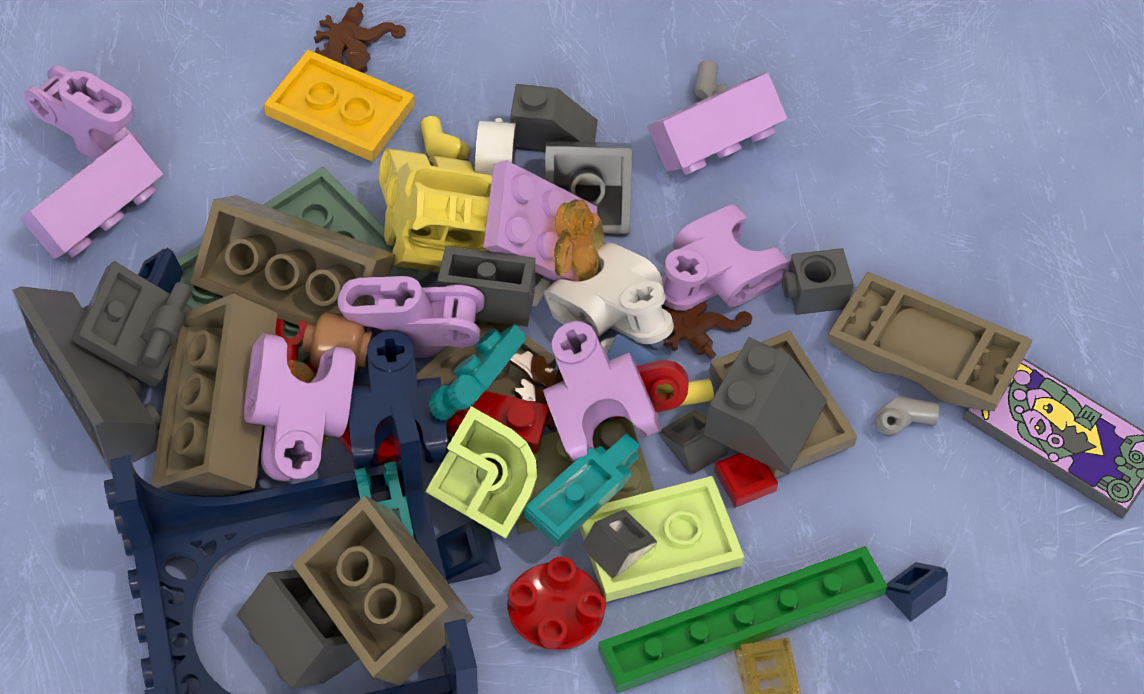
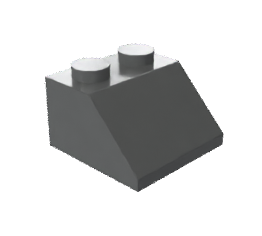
[545,141,632,234]
[703,337,827,474]
[236,570,360,689]

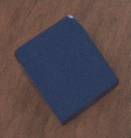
[436,520,501,584]

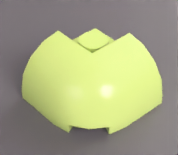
[425,406,537,539]

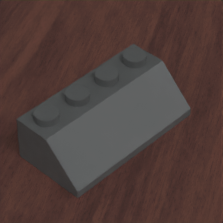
[12,286,161,474]

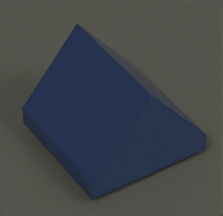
[138,247,184,294]
[885,562,948,622]

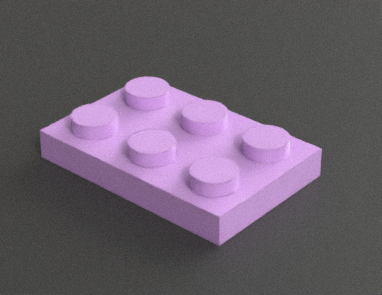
[483,160,597,282]

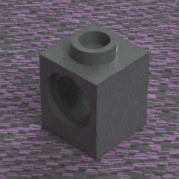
[782,248,854,315]

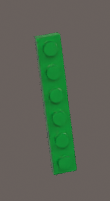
[598,546,888,693]

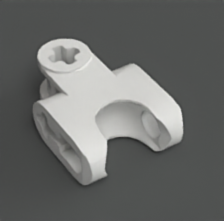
[543,242,674,344]

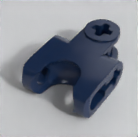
[349,330,448,469]

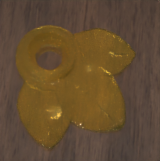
[554,199,604,281]

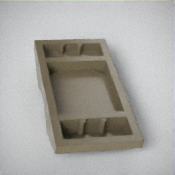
[828,272,1032,411]

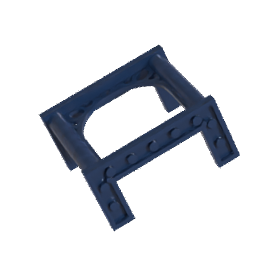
[104,398,478,694]

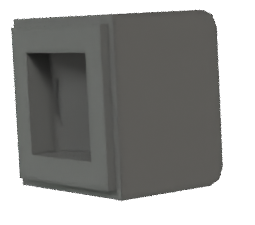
[659,410,727,474]
[582,510,657,577]

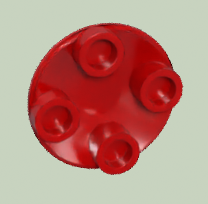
[507,557,606,650]

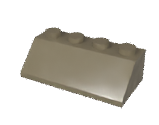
[190,195,395,326]
[151,294,278,497]

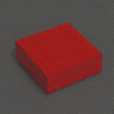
[714,453,778,508]

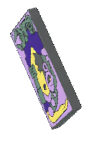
[963,358,1144,519]

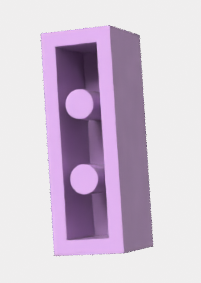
[647,73,787,175]
[20,133,164,259]

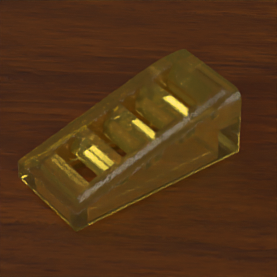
[735,638,801,694]

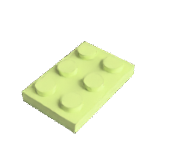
[580,476,745,602]

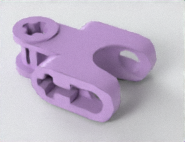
[23,65,143,161]
[662,204,790,311]
[338,276,485,358]
[543,321,662,463]
[244,333,356,482]

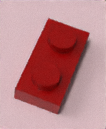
[446,391,549,454]

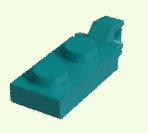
[524,433,640,547]

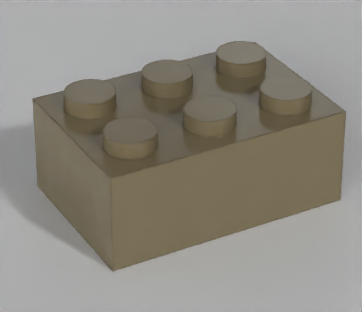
[292,496,474,686]

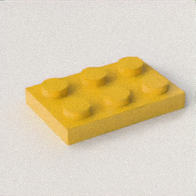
[264,50,415,162]

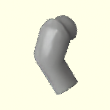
[695,60,727,100]
[875,397,940,435]

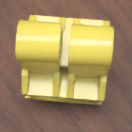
[379,148,492,272]

